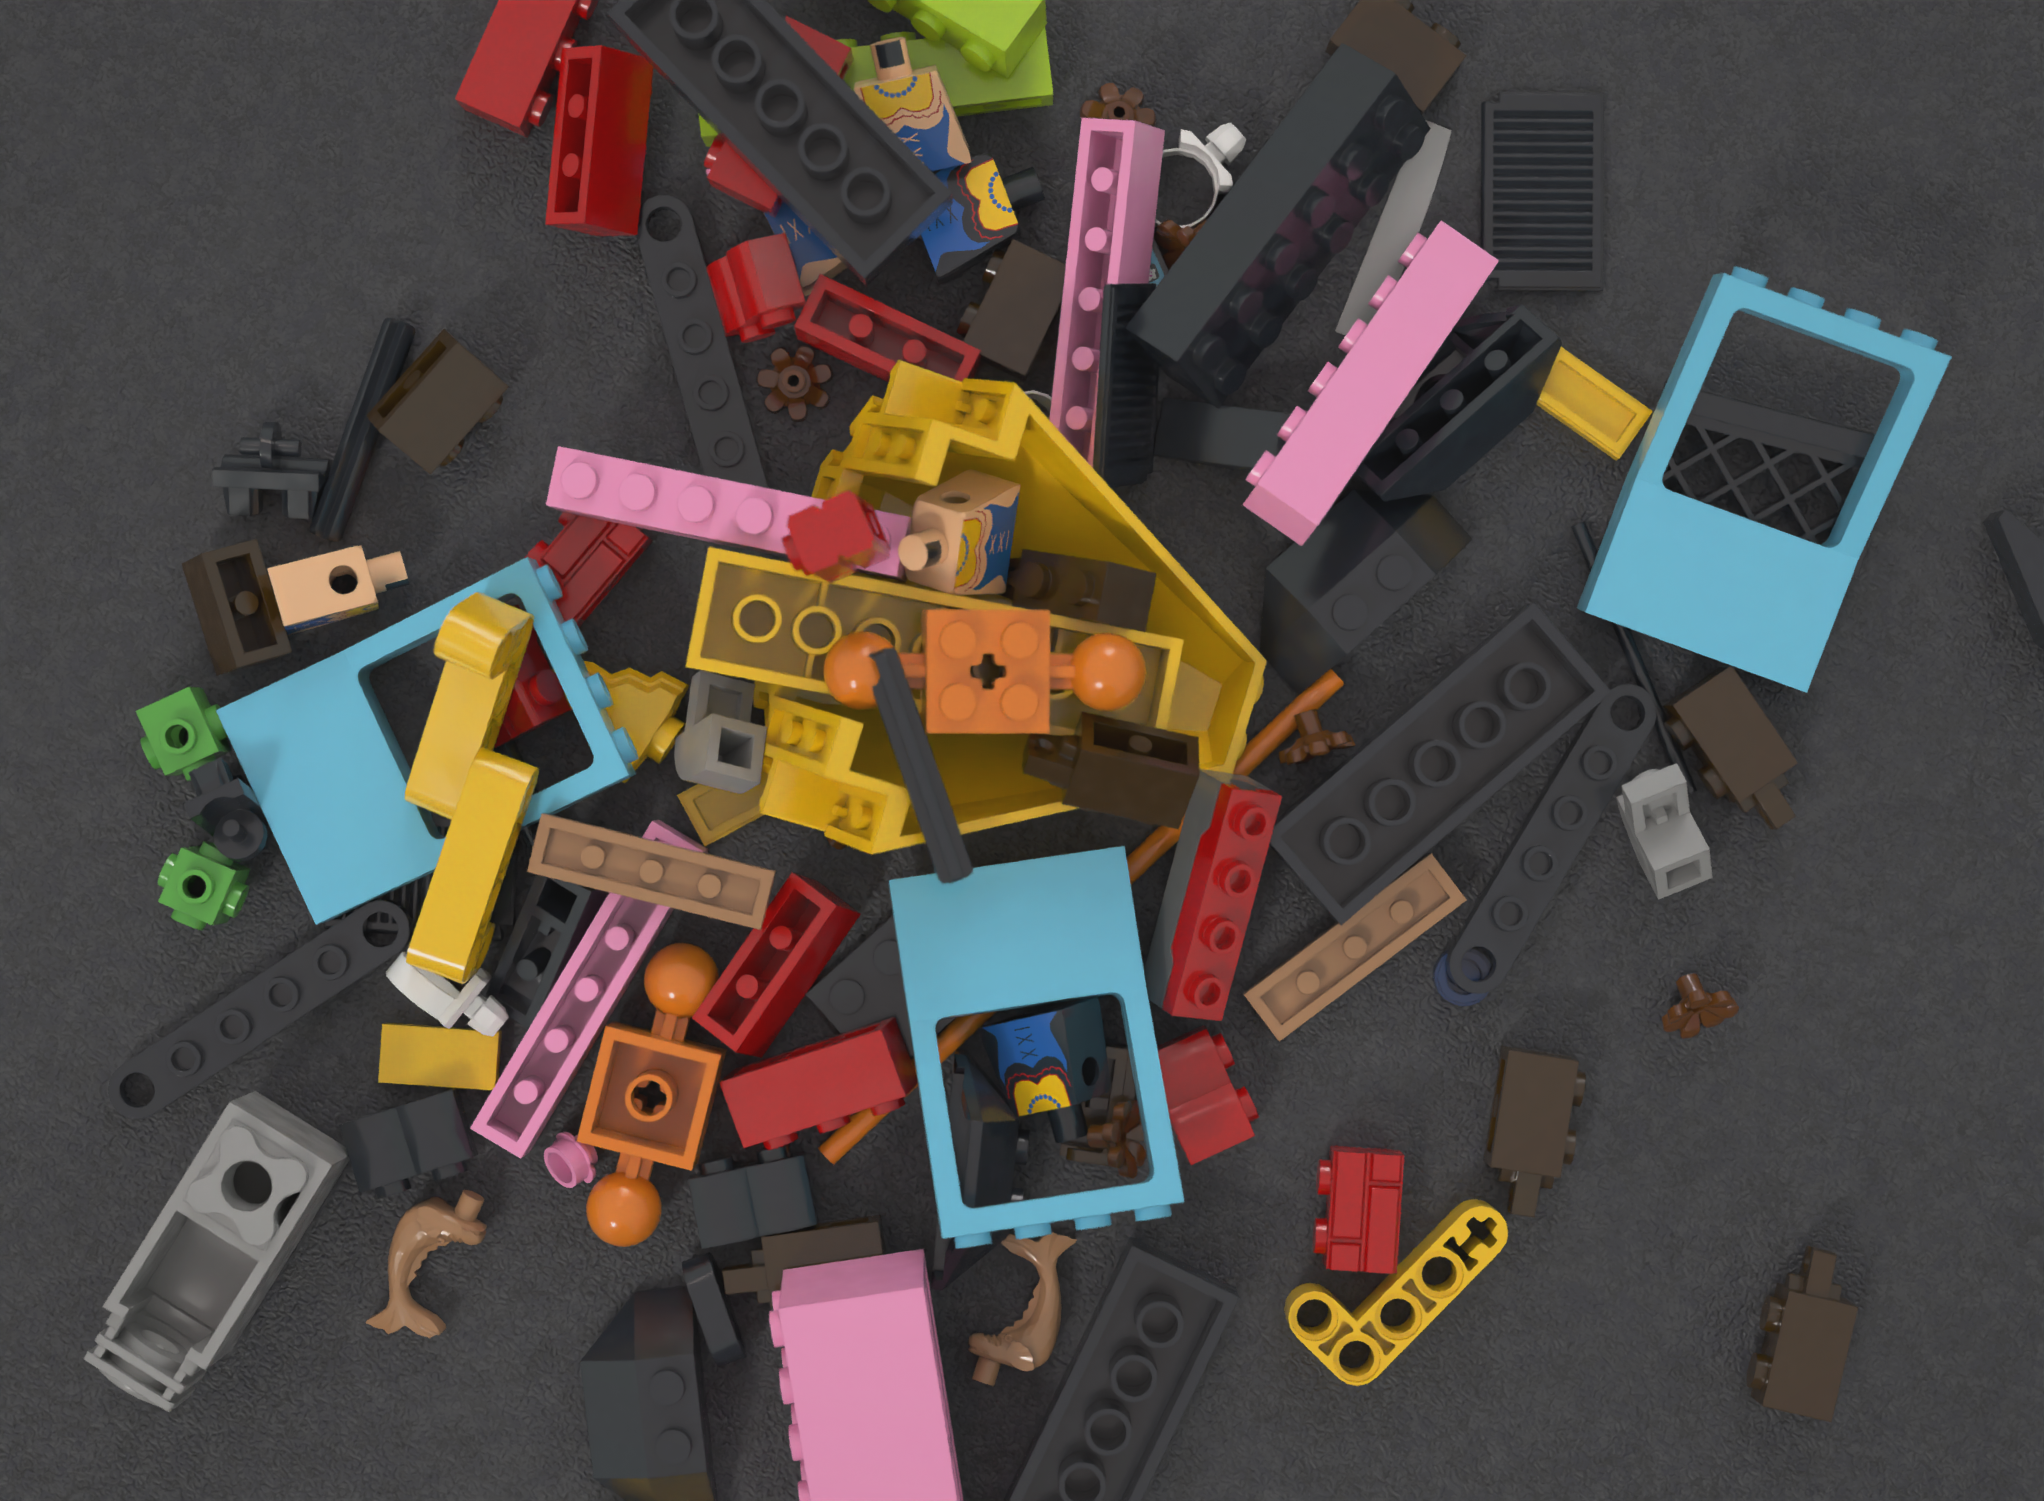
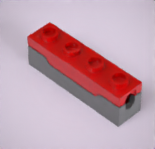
[1144,769,1282,1021]

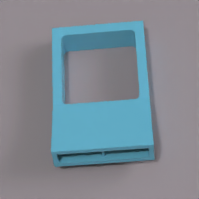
[1577,267,1951,693]
[216,557,639,924]
[888,846,1184,1248]

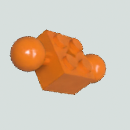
[824,609,1146,733]
[576,943,727,1247]

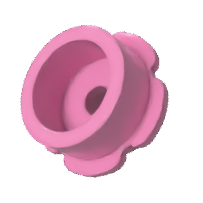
[544,1132,598,1188]

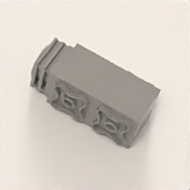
[83,1091,350,1412]

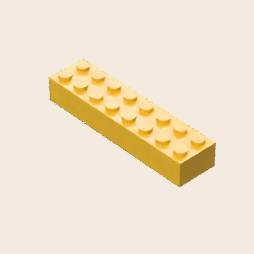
[685,547,1184,736]

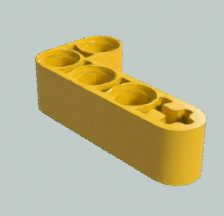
[405,592,534,820]
[406,747,539,984]
[1284,1199,1508,1386]

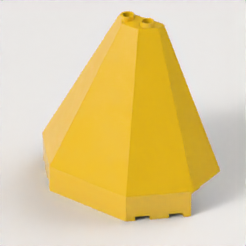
[753,360,1267,854]

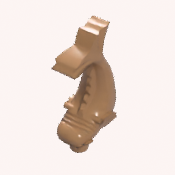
[366,1190,487,1338]
[968,1232,1077,1386]

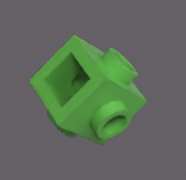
[135,687,231,782]
[158,841,251,930]

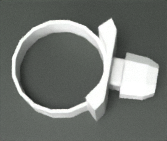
[1155,123,1246,230]
[386,951,509,1037]

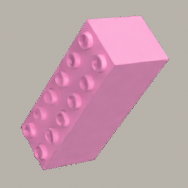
[769,1249,964,1501]

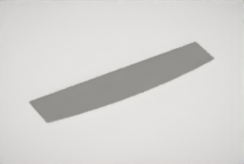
[1335,120,1452,336]

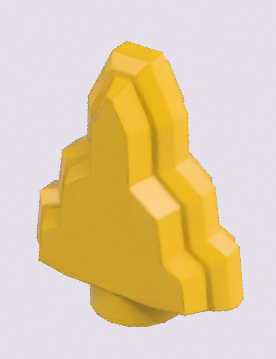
[552,661,689,783]

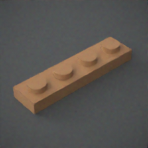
[527,813,776,930]
[1243,853,1467,1042]

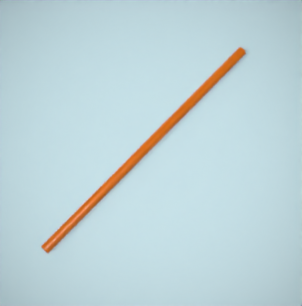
[818,669,1344,1165]

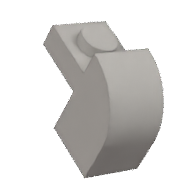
[674,670,767,794]
[1616,763,1713,900]

